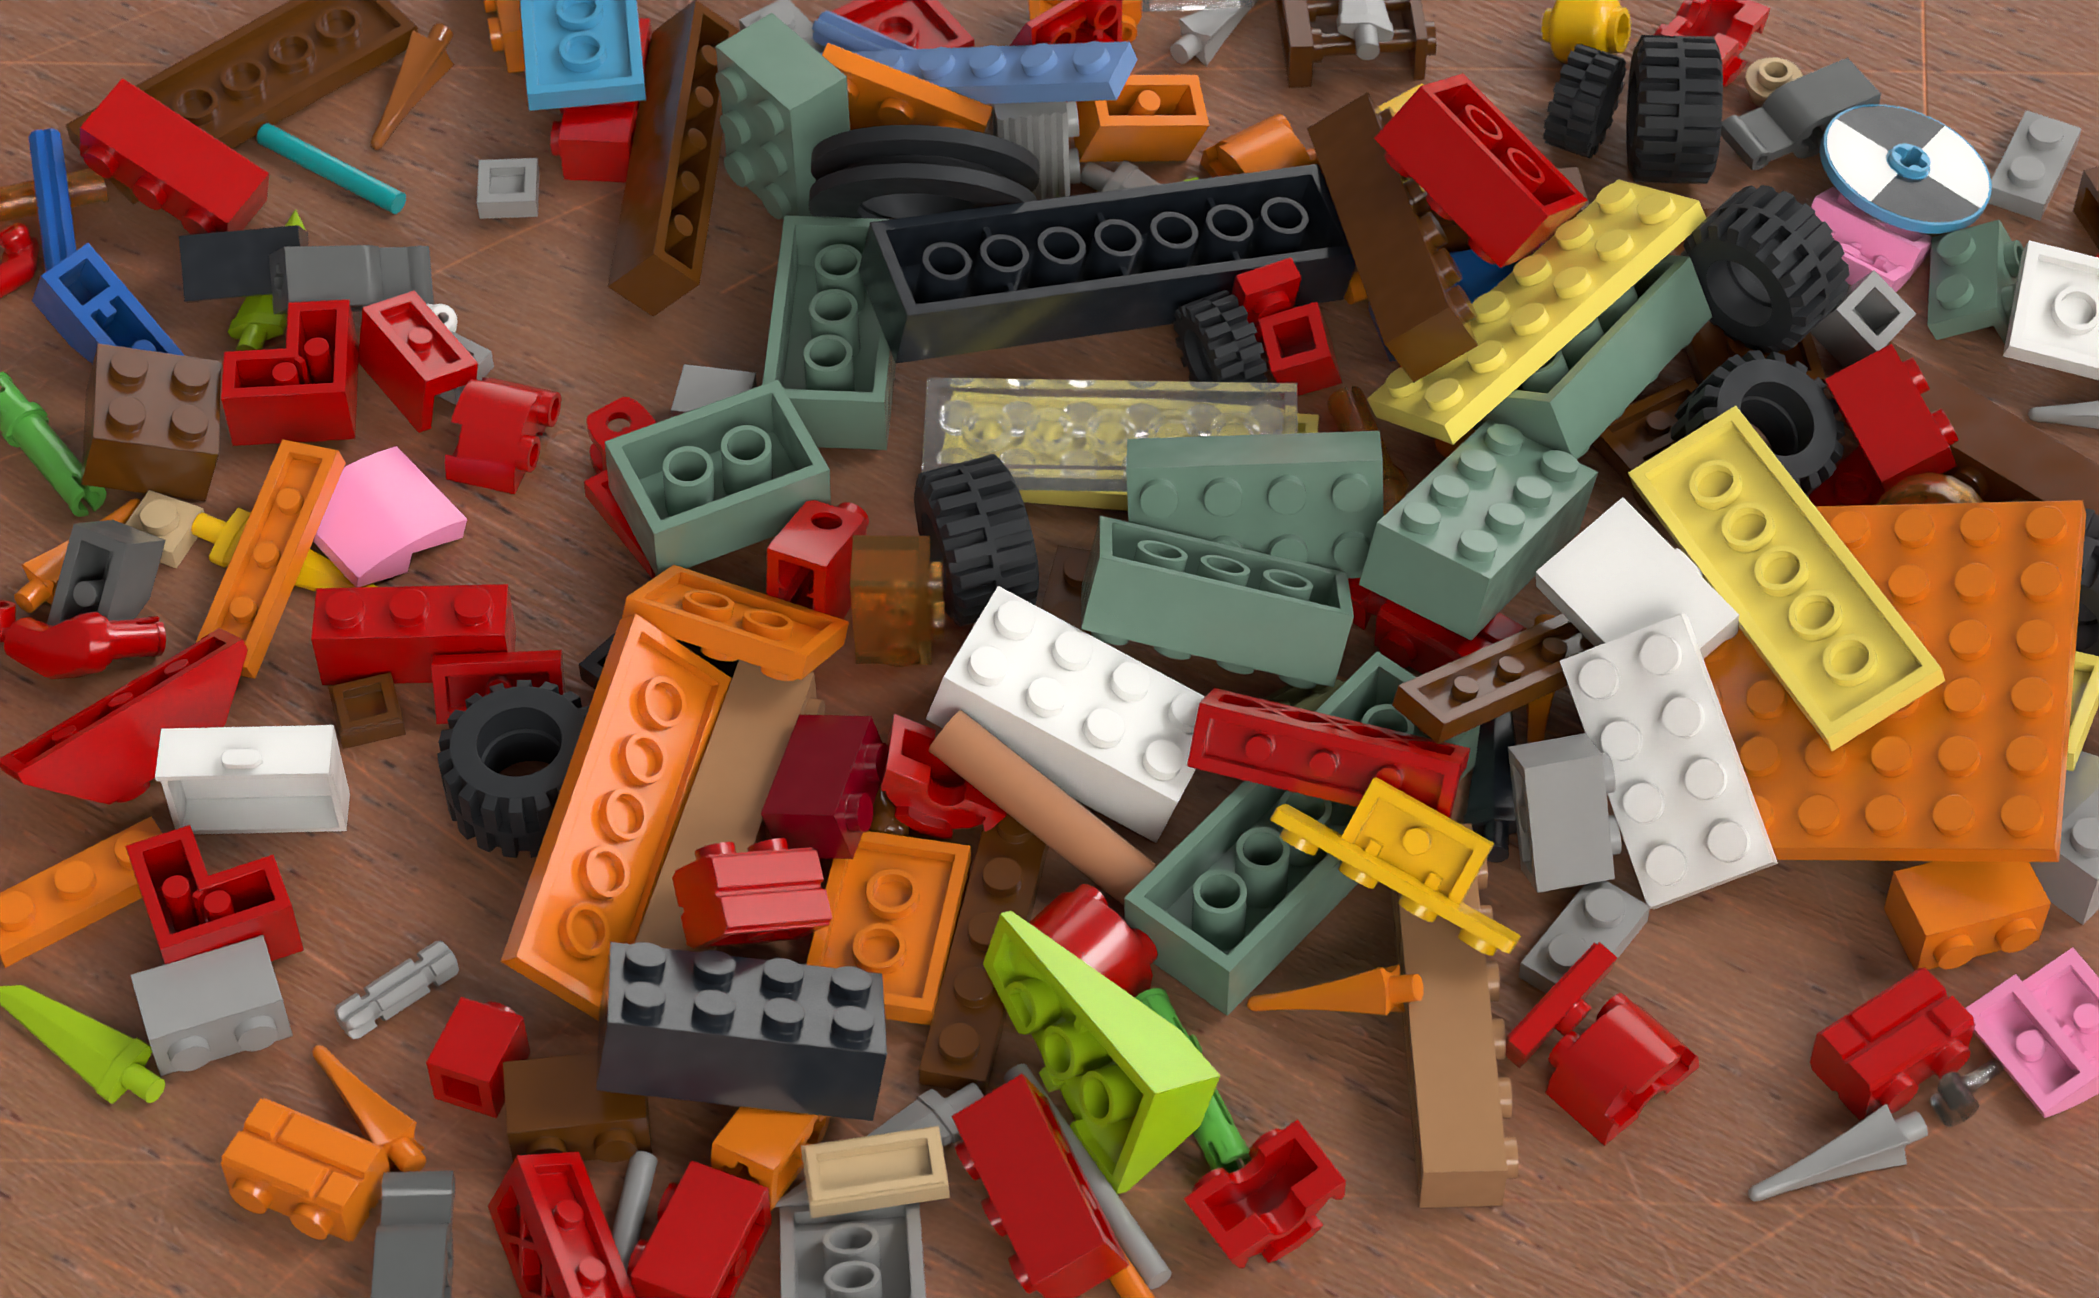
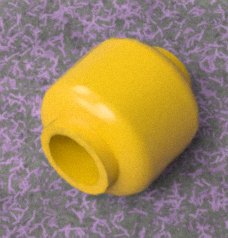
[1541,0,1631,64]

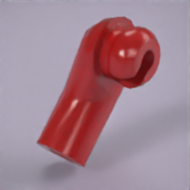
[0,223,40,299]

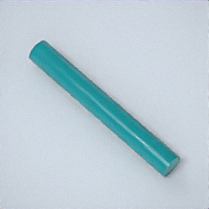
[256,123,406,214]

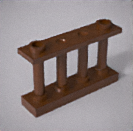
[1275,0,1437,88]

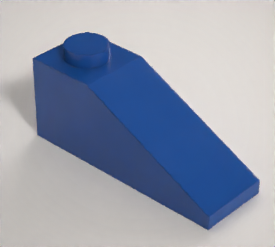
[32,243,185,364]

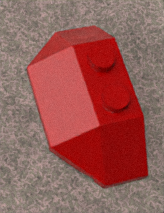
[0,628,248,805]

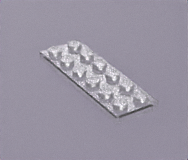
[922,378,1298,492]

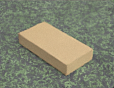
[801,1126,950,1219]

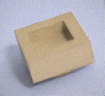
[125,490,204,569]

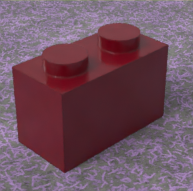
[761,714,887,859]

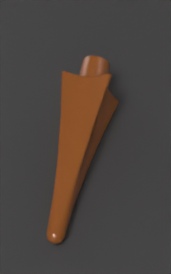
[370,23,454,150]

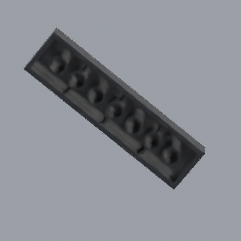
[859,164,1356,364]

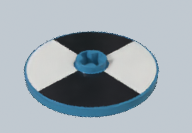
[1820,104,1992,234]

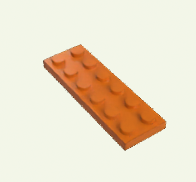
[500,614,732,1021]

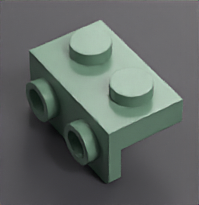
[1927,219,2024,344]

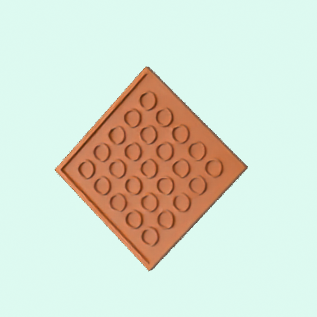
[1703,500,2086,862]

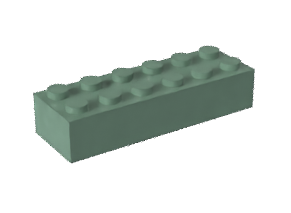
[1124,652,1480,1016]

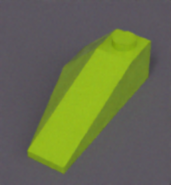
[983,911,1220,1195]

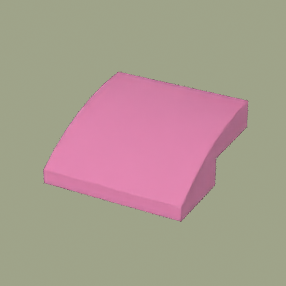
[1811,187,1932,292]
[313,446,467,587]
[1965,947,2099,1118]

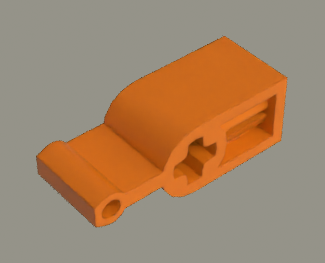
[711,1106,831,1211]

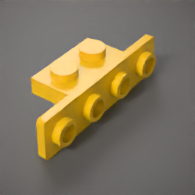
[1270,777,1521,956]

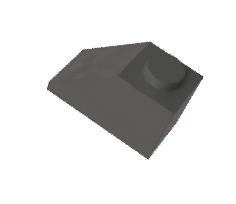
[47,520,166,626]

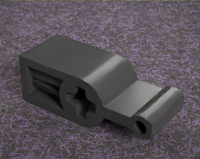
[1721,57,1881,170]
[269,245,434,315]
[371,1170,455,1298]

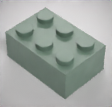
[716,13,850,220]
[605,379,831,576]

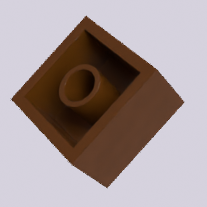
[81,343,221,501]

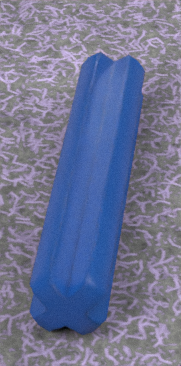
[28,128,77,272]

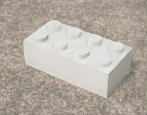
[926,586,1205,843]

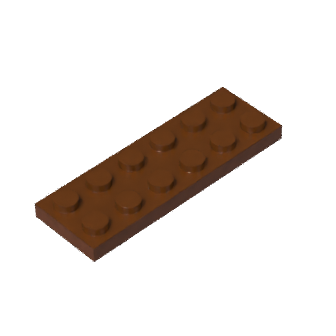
[66,0,418,204]

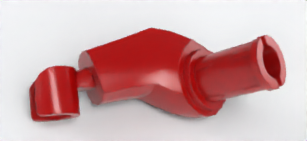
[0,600,166,679]

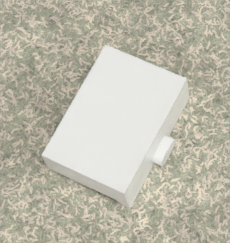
[1536,497,1739,659]
[155,725,350,834]

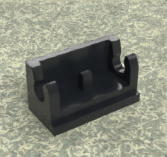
[179,225,309,303]

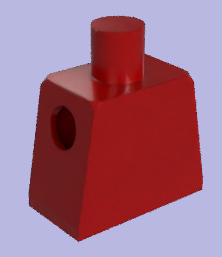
[766,500,869,620]

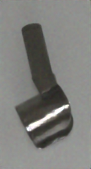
[1929,1057,2005,1127]

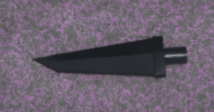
[1463,711,1517,863]

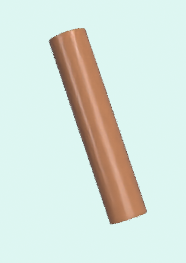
[928,710,1157,906]

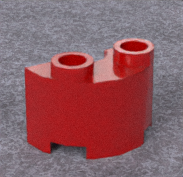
[1654,0,1771,87]
[445,377,561,495]
[881,714,1007,839]
[1028,884,1158,998]
[1545,993,1699,1146]
[1183,1119,1346,1269]

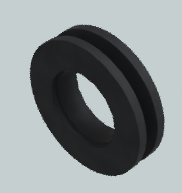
[809,125,1040,219]

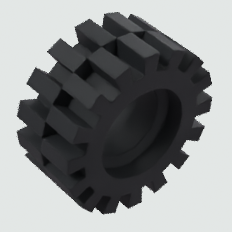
[1543,44,1626,159]
[1173,290,1267,407]

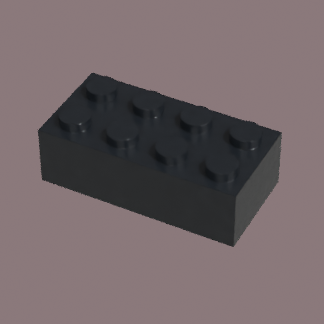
[596,942,887,1121]

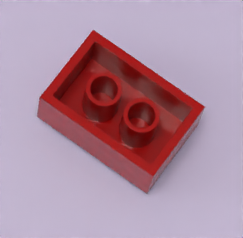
[1374,73,1588,268]

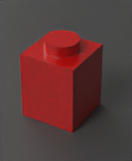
[1258,302,1343,400]
[426,997,530,1118]

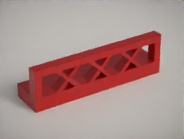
[1187,688,1471,819]
[488,1152,636,1298]

